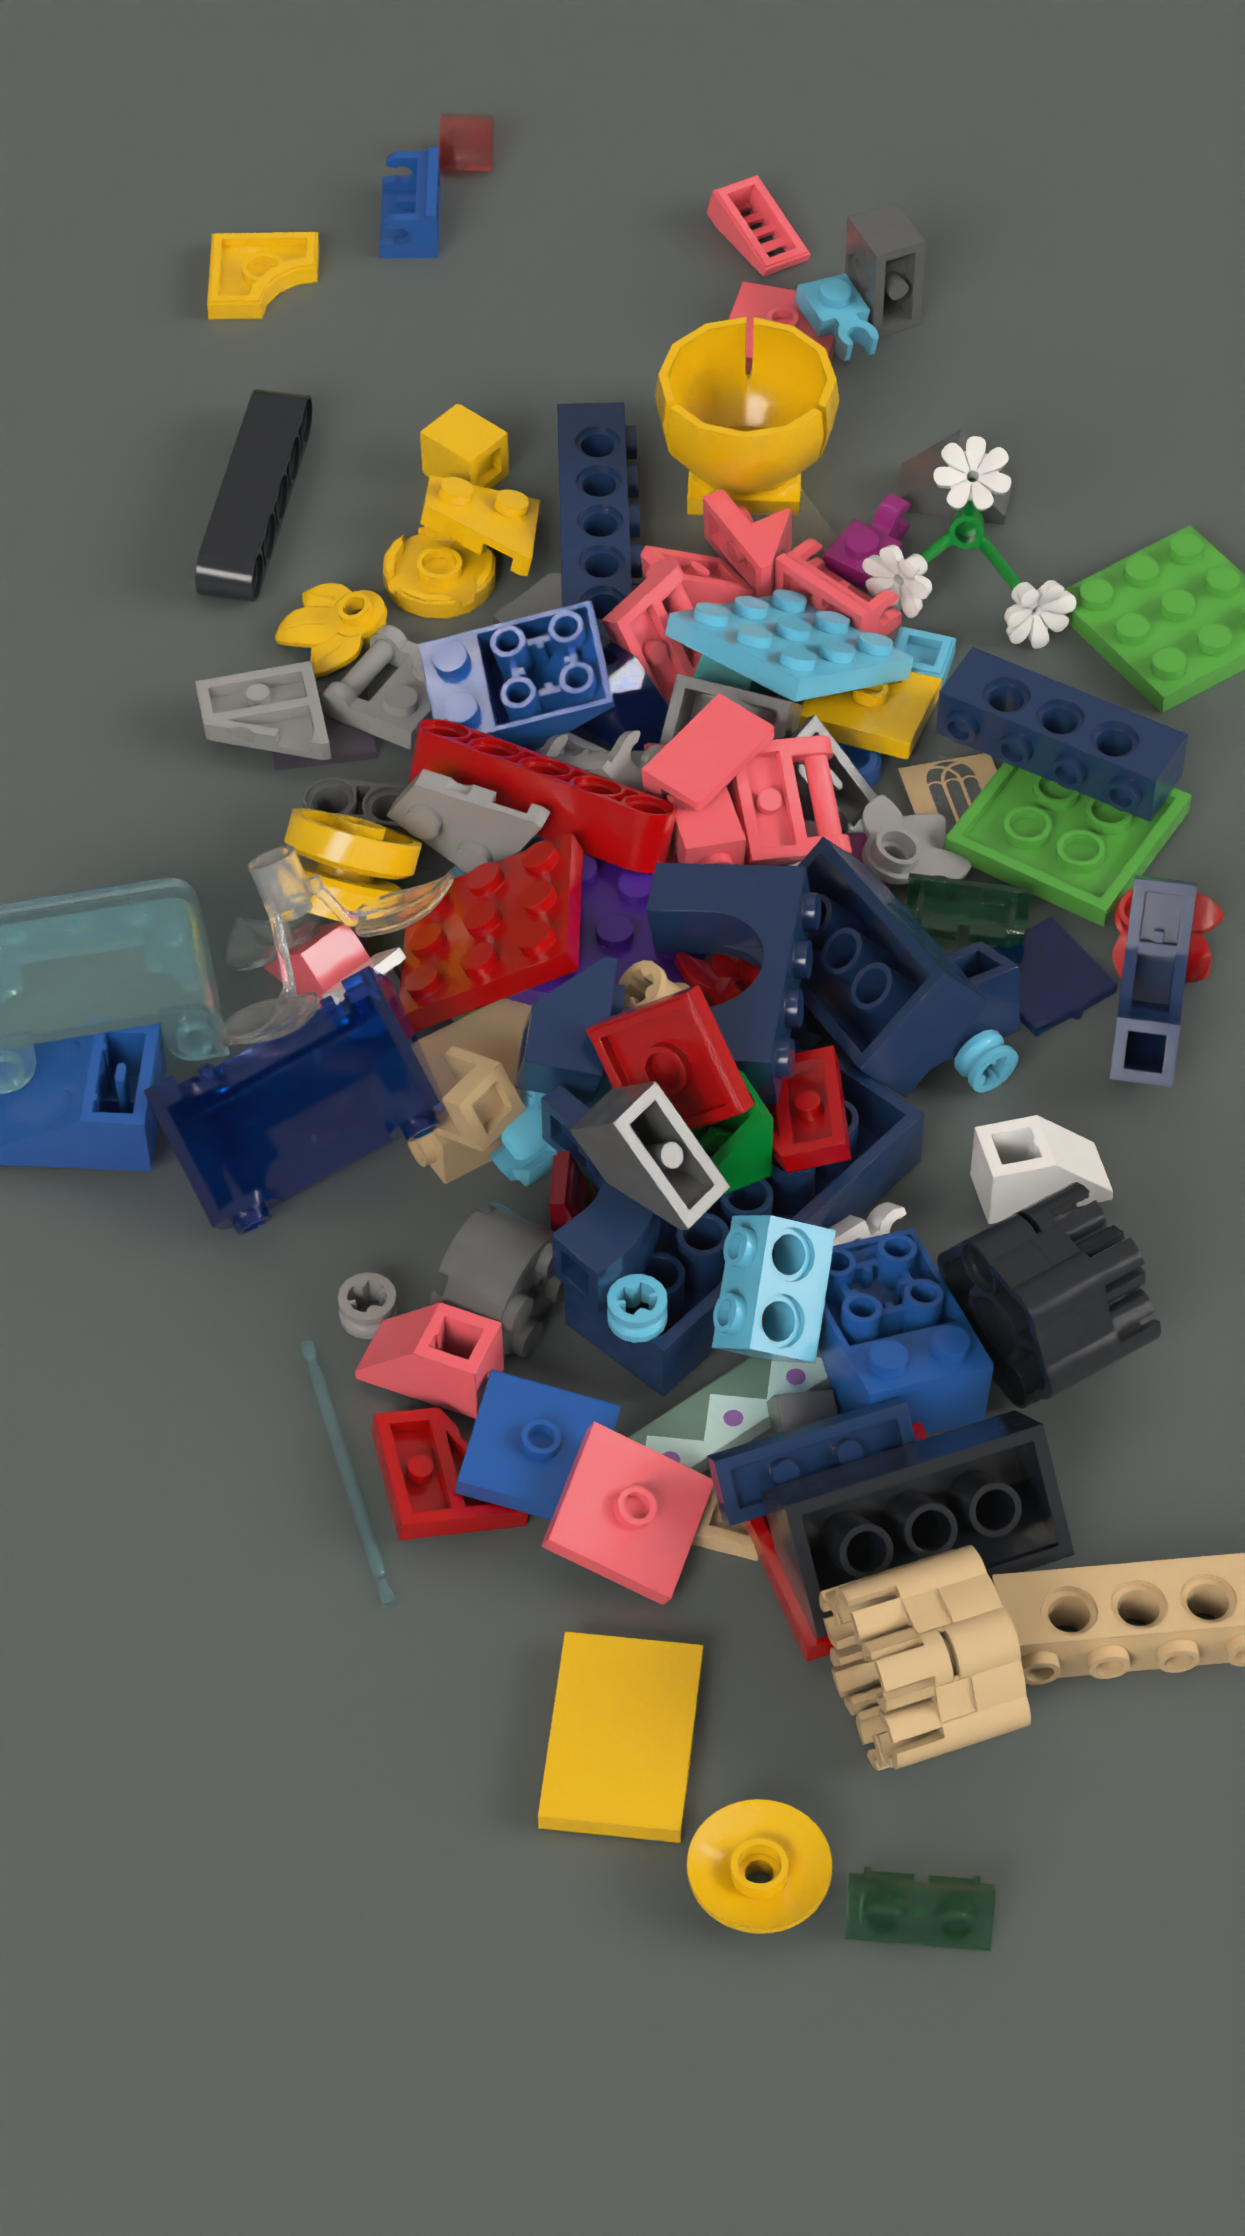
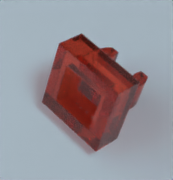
[439,113,494,171]

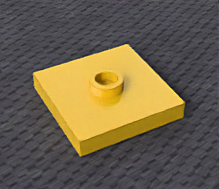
[798,671,942,760]

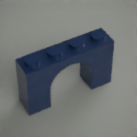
[625,863,821,1104]

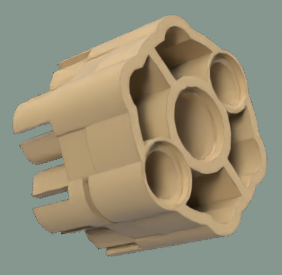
[819,1545,1031,1771]

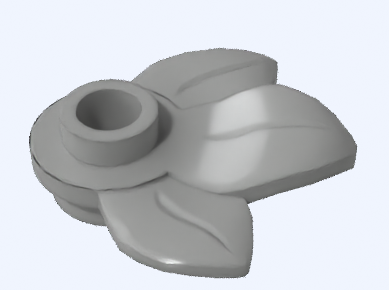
[861,795,972,887]

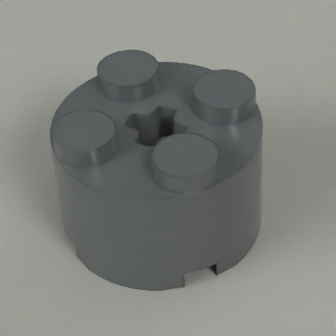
[430,1201,565,1358]

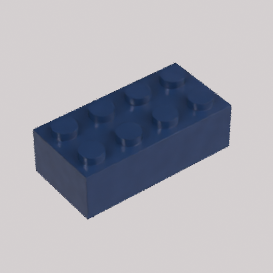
[798,837,989,1098]

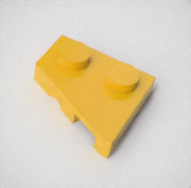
[420,475,540,577]

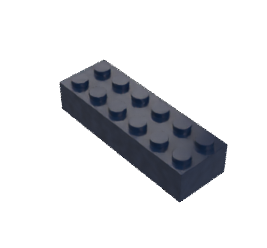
[564,1053,924,1397]

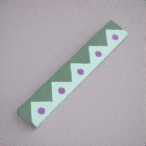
[628,1263,939,1474]

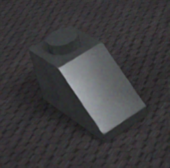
[569,1081,730,1230]

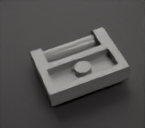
[320,625,433,750]

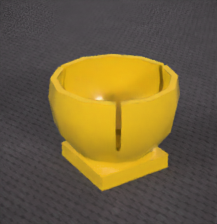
[654,317,840,518]

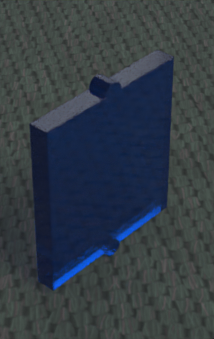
[993,917,1118,1037]

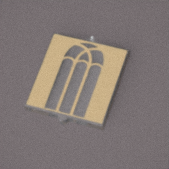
[896,752,998,836]

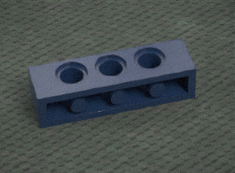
[936,647,1188,822]

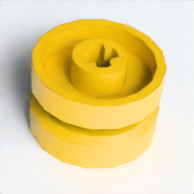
[270,808,422,930]

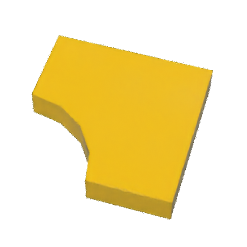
[207,232,320,319]

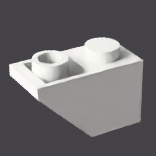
[970,1115,1113,1224]

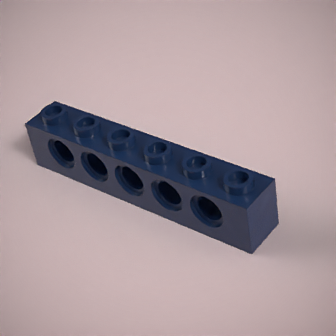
[557,402,642,685]

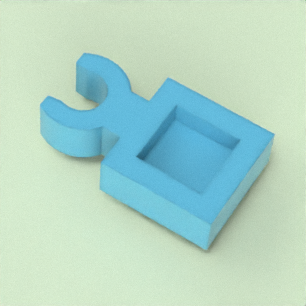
[794,274,879,361]

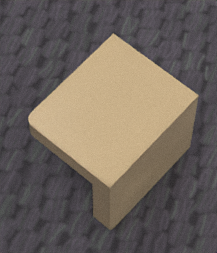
[431,1046,526,1152]

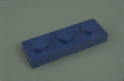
[707,1396,916,1526]

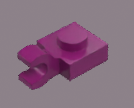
[823,493,910,592]

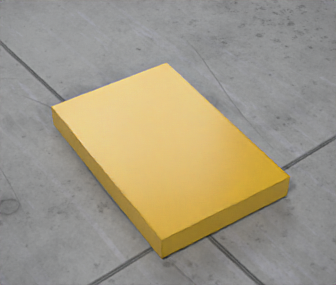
[538,1632,704,1843]

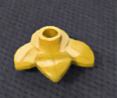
[275,583,387,678]

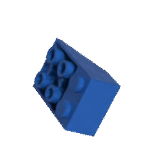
[419,600,615,751]
[0,1021,167,1171]
[818,1228,994,1434]

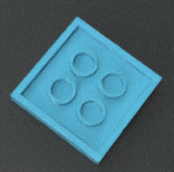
[665,589,914,702]

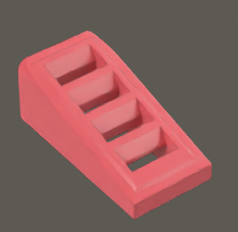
[706,175,811,277]

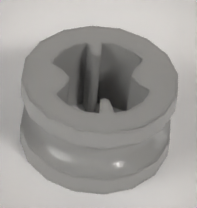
[337,1272,398,1339]

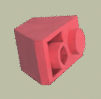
[355,1302,504,1419]

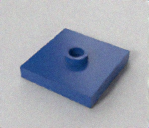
[455,1369,621,1520]

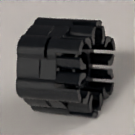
[937,1182,1161,1409]

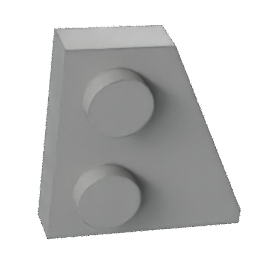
[195,661,332,760]
[386,769,550,873]

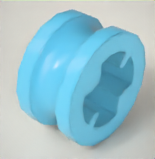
[954,1029,1018,1093]
[607,1274,667,1343]

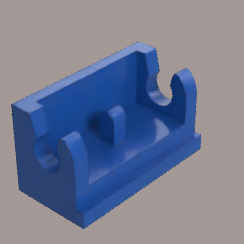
[379,147,441,258]

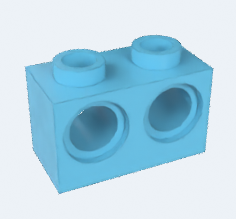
[712,1215,836,1363]

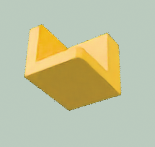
[420,404,509,489]

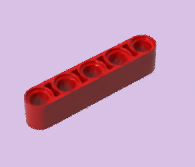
[409,719,677,873]

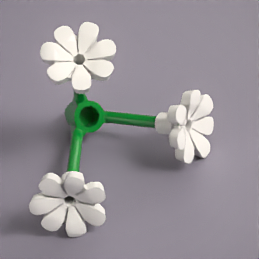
[862,436,1076,649]

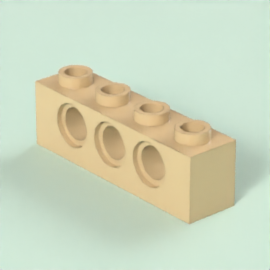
[992,1553,1245,1685]

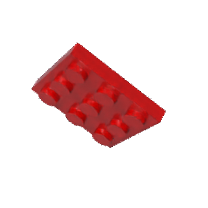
[397,833,583,1034]

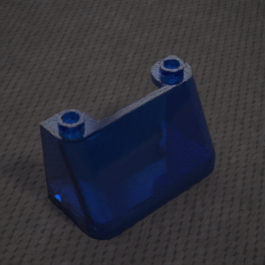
[144,966,446,1235]

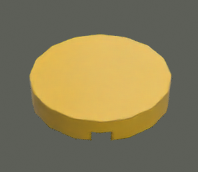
[383,526,496,619]

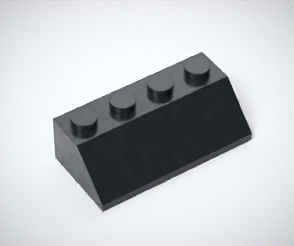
[761,1410,1075,1639]

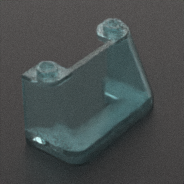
[0,878,230,1094]

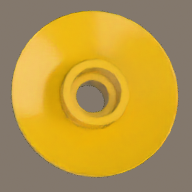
[687,1799,832,1934]

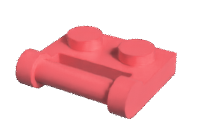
[601,558,702,717]
[729,735,852,866]

